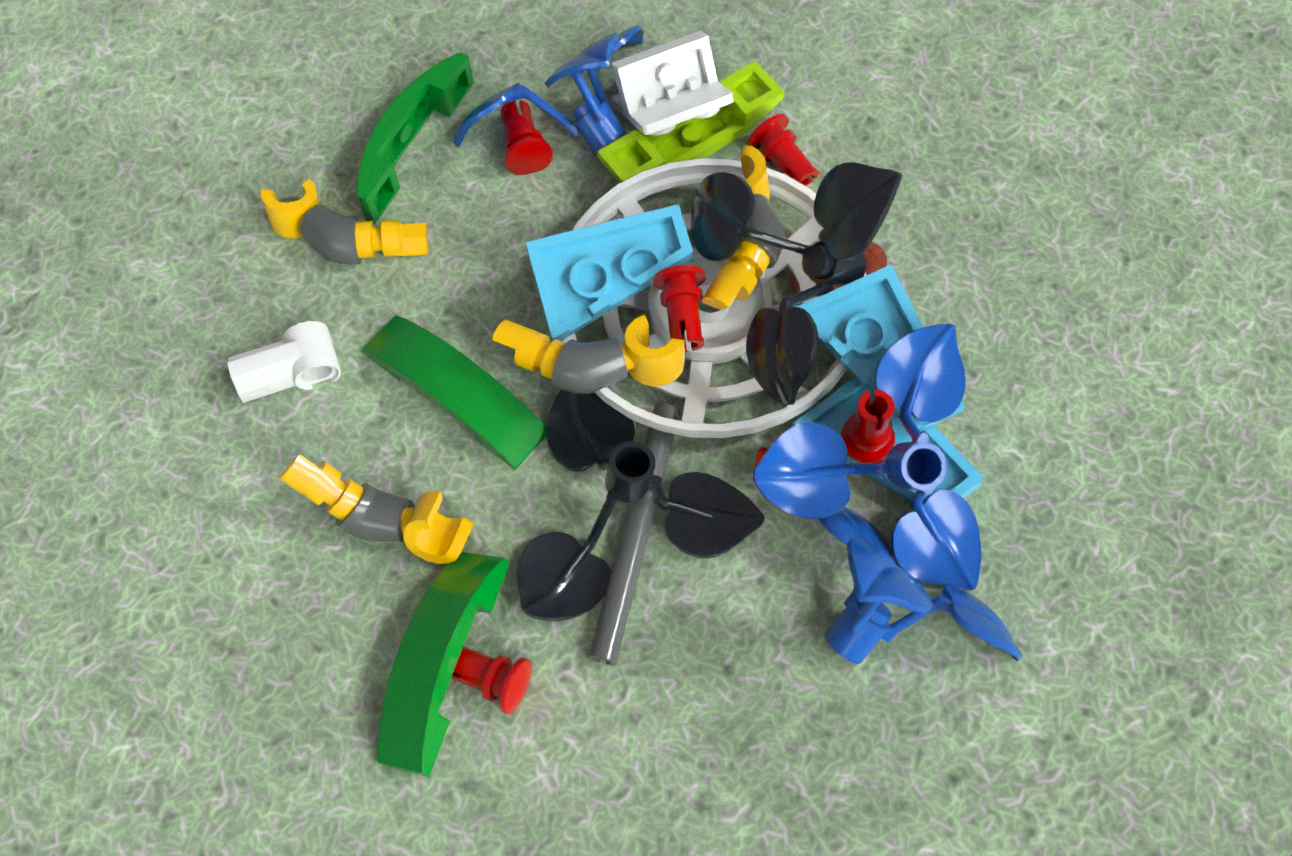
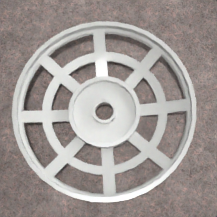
[563,159,867,438]

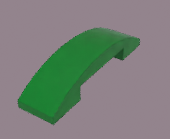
[358,52,474,225]
[361,315,547,470]
[377,552,510,777]

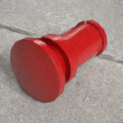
[500,100,553,175]
[746,113,819,186]
[653,265,706,352]
[840,389,895,463]
[451,646,532,714]

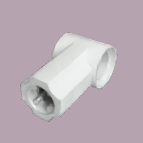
[227,321,341,403]

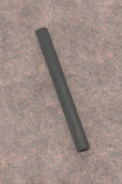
[588,403,680,666]

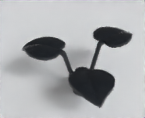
[691,162,902,405]
[517,390,765,621]

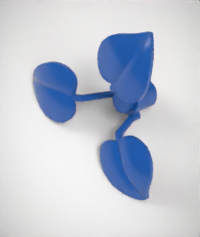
[454,25,643,156]
[753,324,981,590]
[819,507,1022,664]

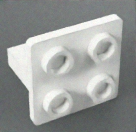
[611,30,733,135]

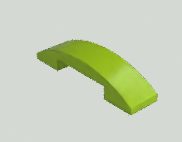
[597,61,785,183]

